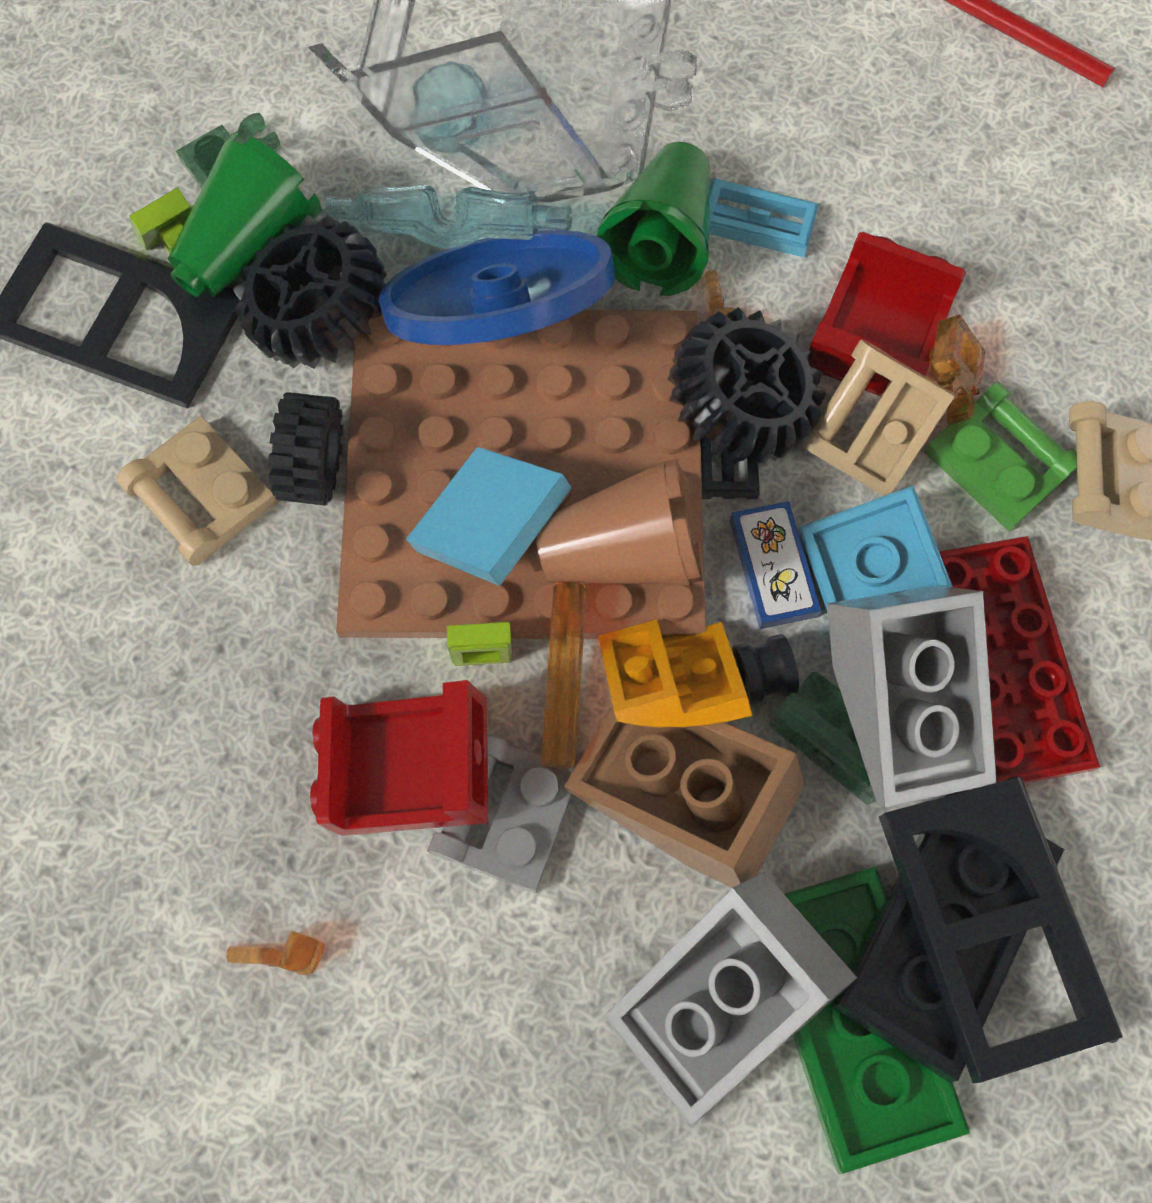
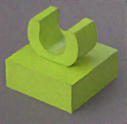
[129,187,191,254]

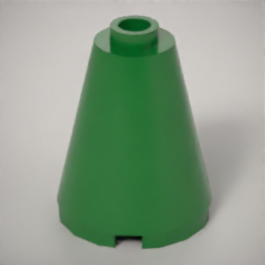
[168,133,322,297]
[597,142,710,296]

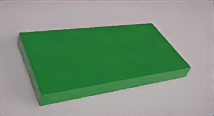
[784,867,970,1174]

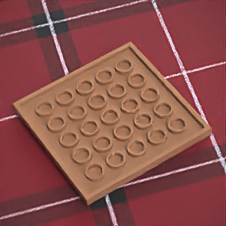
[336,310,706,639]

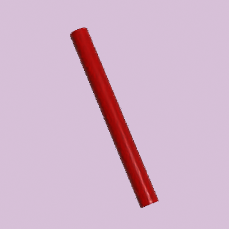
[944,0,1115,88]

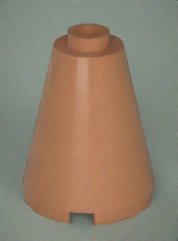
[527,459,703,585]

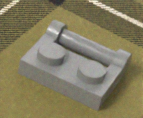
[427,734,575,893]

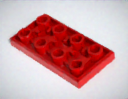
[939,536,1100,789]

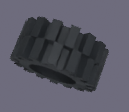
[268,392,343,506]

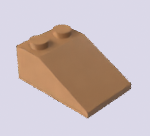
[564,706,806,888]

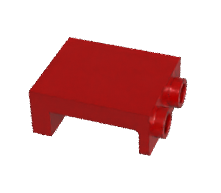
[809,232,966,397]
[310,680,488,836]

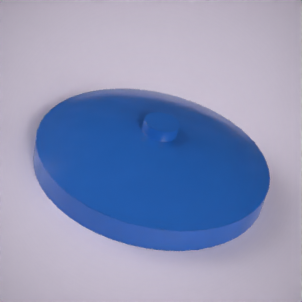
[379,230,615,345]

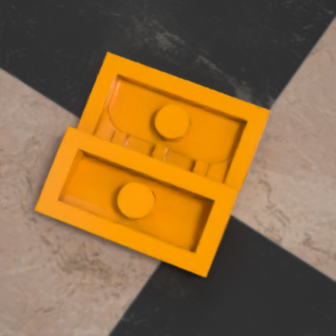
[598,619,752,727]

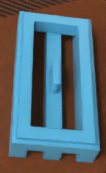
[709,178,819,257]

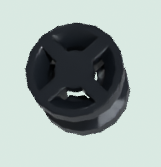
[732,634,799,706]

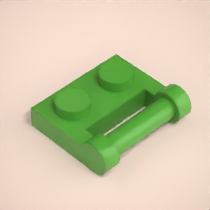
[924,381,1077,532]

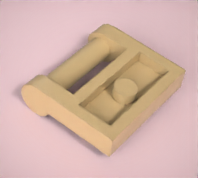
[801,339,955,496]
[1069,401,1152,540]
[117,415,278,566]

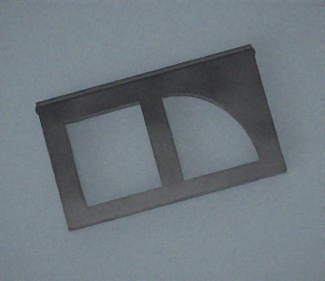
[0,222,239,409]
[879,776,1123,1083]

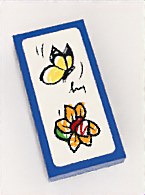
[730,501,821,629]

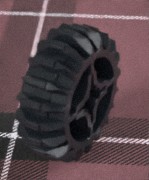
[233,215,387,369]
[667,307,826,466]

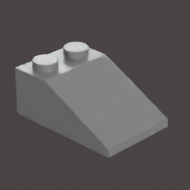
[827,586,996,808]
[604,872,857,1126]

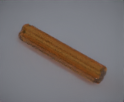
[541,582,587,769]

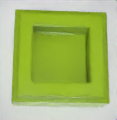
[447,622,513,666]

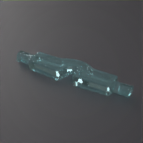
[325,185,572,248]

